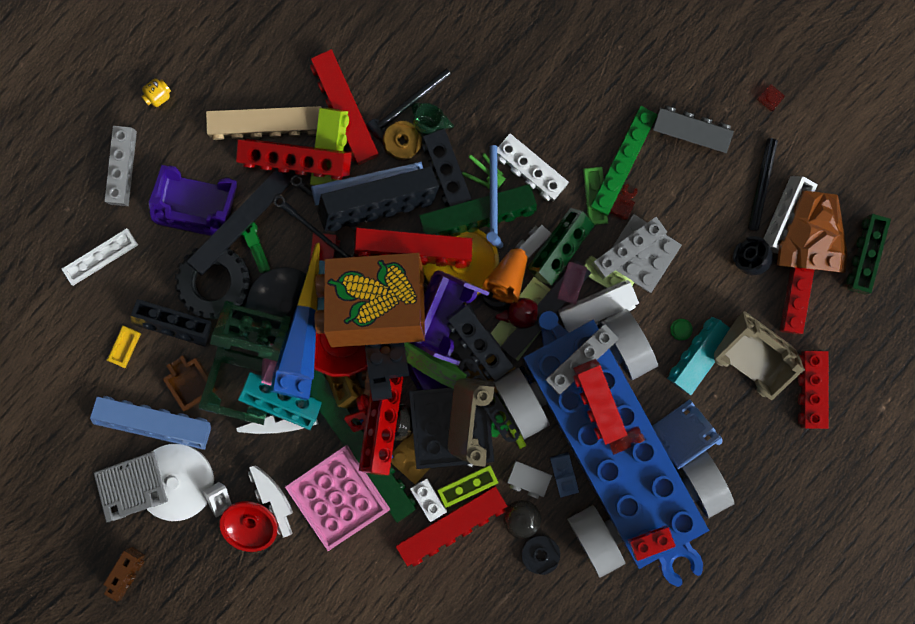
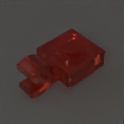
[609,426,645,455]

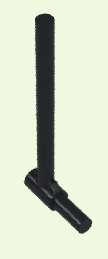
[366,68,451,144]

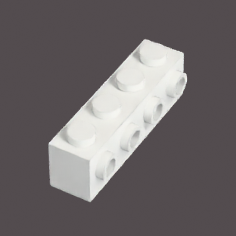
[497,134,569,202]
[558,279,639,332]

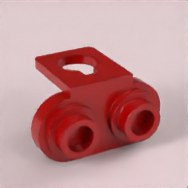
[344,394,370,432]

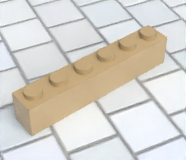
[206,106,322,140]

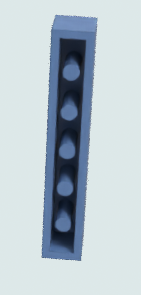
[90,396,211,450]

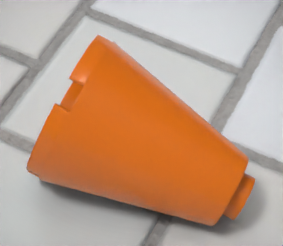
[482,248,528,304]

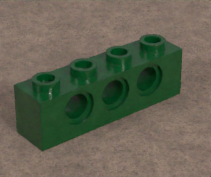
[527,208,595,286]

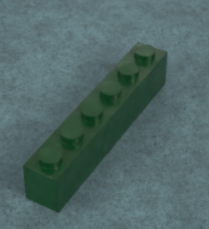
[419,184,537,237]

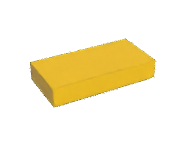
[107,325,141,368]

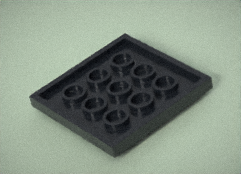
[409,388,494,469]

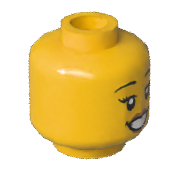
[141,79,171,107]

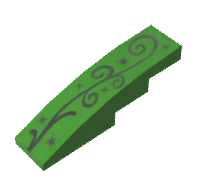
[404,342,467,389]

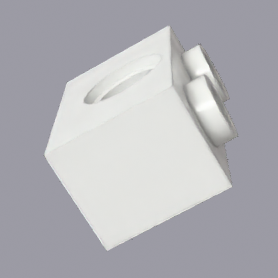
[410,478,447,522]

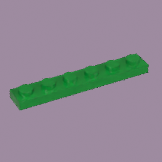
[590,106,658,216]

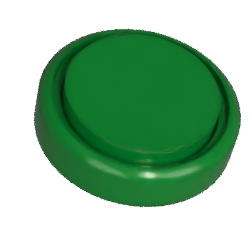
[670,319,693,341]

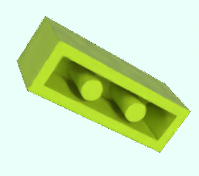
[438,464,498,508]

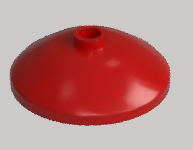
[220,501,278,552]

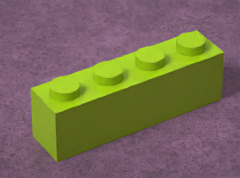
[310,108,349,185]

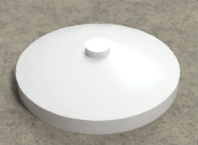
[147,444,214,521]

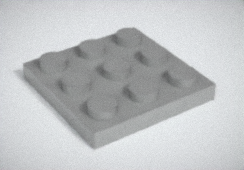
[611,214,682,293]

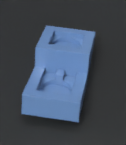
[550,452,579,497]

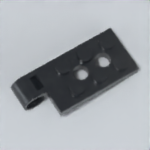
[365,343,409,401]

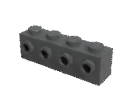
[653,105,734,153]

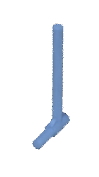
[486,145,503,249]

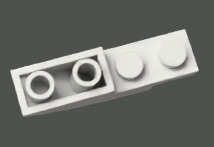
[248,465,293,538]

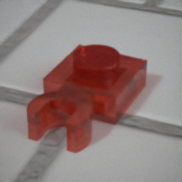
[610,184,638,220]

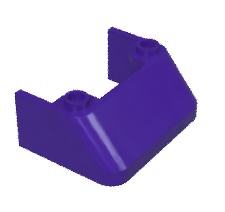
[409,270,489,365]

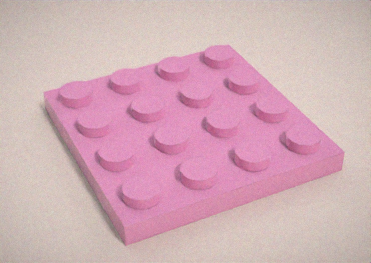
[285,445,390,551]

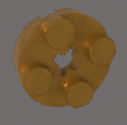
[383,121,422,160]

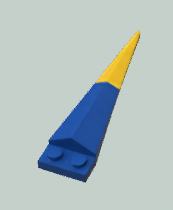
[270,243,320,400]

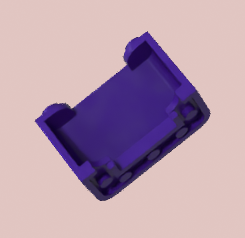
[149,165,237,236]

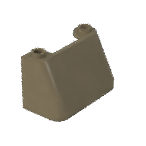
[714,311,804,400]
[448,378,494,467]

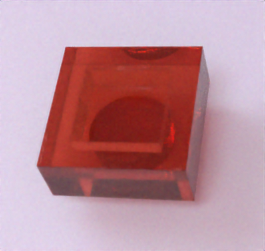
[757,84,785,112]

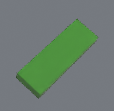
[583,167,608,225]

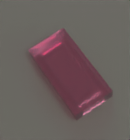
[557,262,587,304]

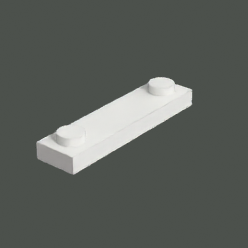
[62,228,138,286]

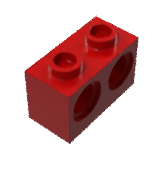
[628,525,676,561]

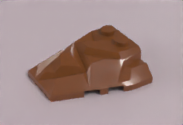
[777,190,848,273]

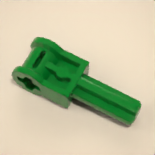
[242,222,270,273]

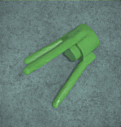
[462,153,506,189]

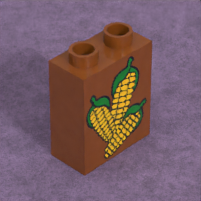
[315,253,425,347]

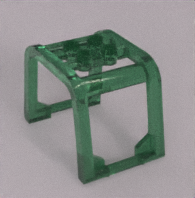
[199,300,292,425]

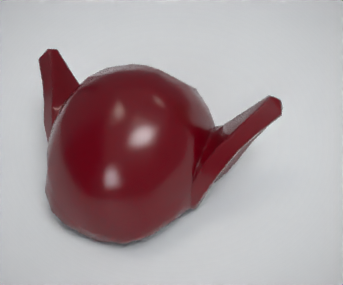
[495,298,538,329]

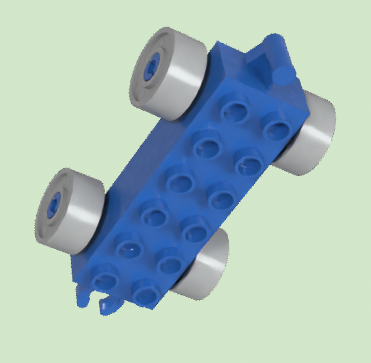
[494,309,734,587]

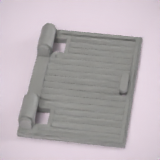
[94,451,168,522]

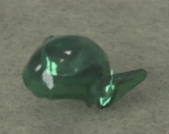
[412,103,454,134]

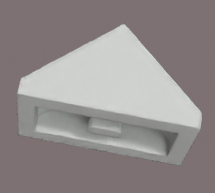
[202,482,232,517]

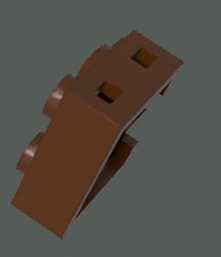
[163,355,218,411]
[103,547,145,602]

